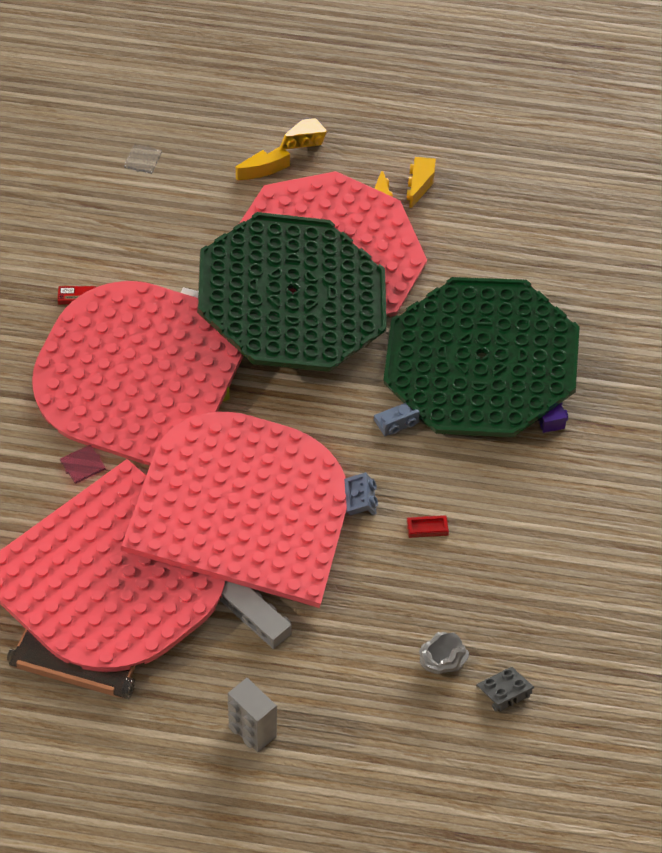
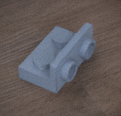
[374,403,420,437]
[344,472,378,516]

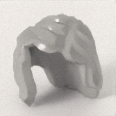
[419,632,469,674]

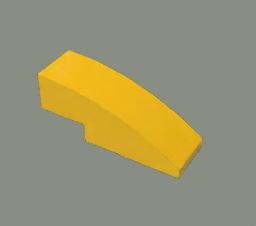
[235,147,290,180]

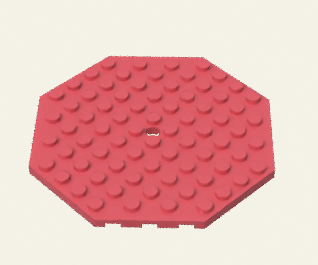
[239,171,427,317]

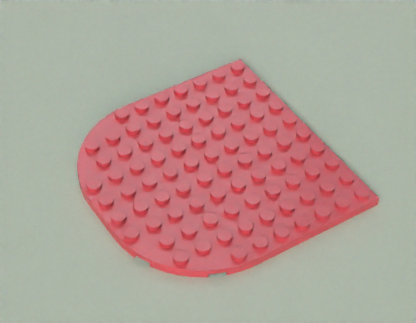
[32,281,244,466]
[121,412,347,608]
[0,459,225,672]

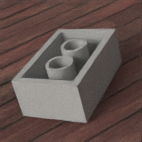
[228,678,277,752]

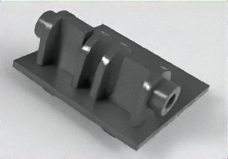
[476,667,534,712]

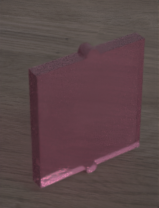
[60,445,106,484]

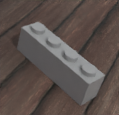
[220,581,292,649]

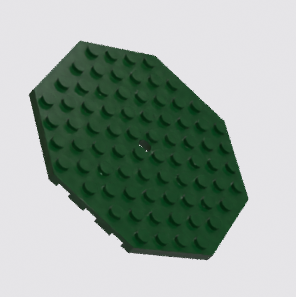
[197,212,387,372]
[383,277,580,437]

